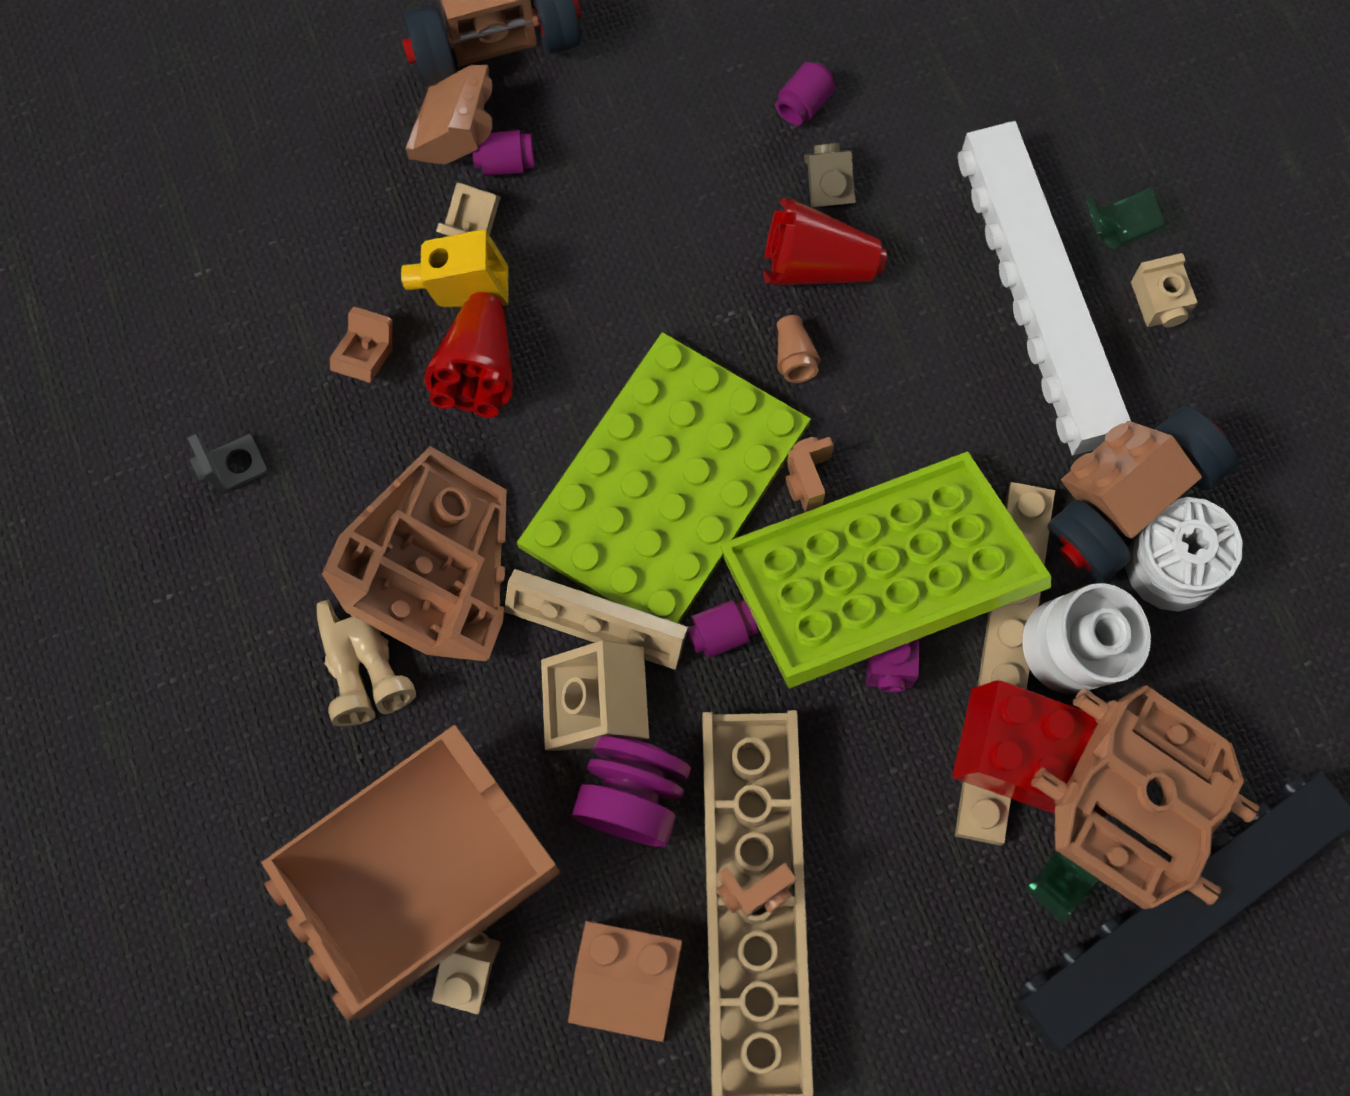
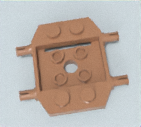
[1031,685,1259,909]

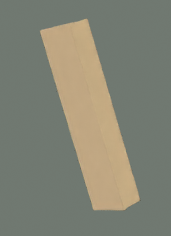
[702,710,813,1096]

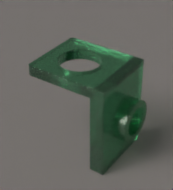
[1085,187,1166,250]

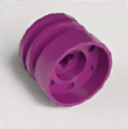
[571,737,691,848]

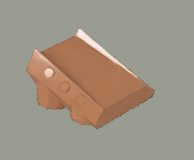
[405,65,492,165]

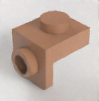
[330,307,393,383]
[786,437,834,512]
[716,863,796,918]

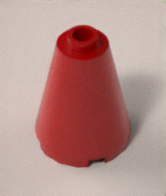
[763,198,887,286]

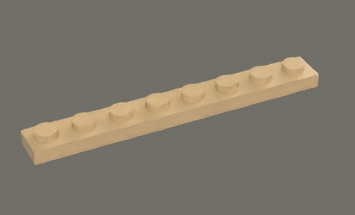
[955,482,1055,845]

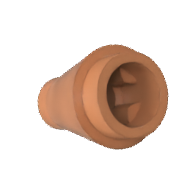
[777,315,820,383]

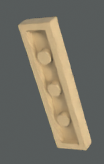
[504,569,688,670]

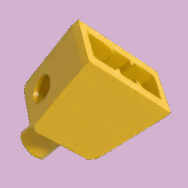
[401,229,508,307]

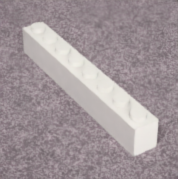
[958,121,1131,456]

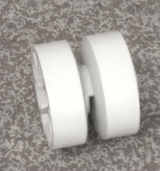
[1022,583,1151,694]

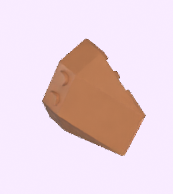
[322,446,507,662]

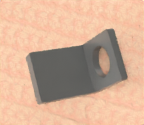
[188,434,268,495]

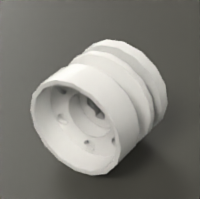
[1125,497,1243,611]

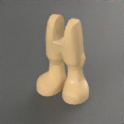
[316,600,416,727]

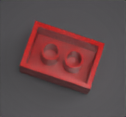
[952,680,1106,817]

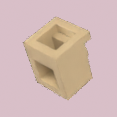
[1131,253,1197,327]

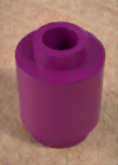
[775,62,835,126]
[473,130,534,176]
[687,600,758,659]

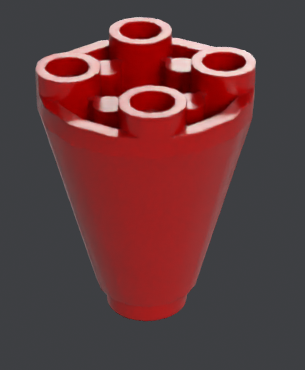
[424,292,513,418]

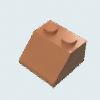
[568,921,682,1042]

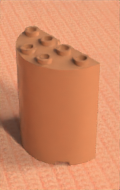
[261,724,561,1021]

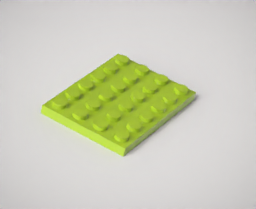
[517,332,811,624]
[720,451,1051,688]

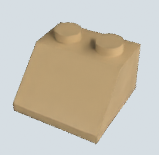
[541,640,649,751]

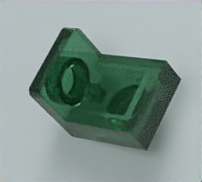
[1025,850,1099,922]

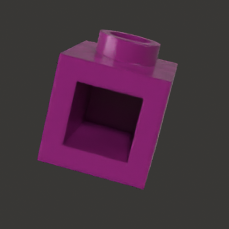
[866,639,919,692]

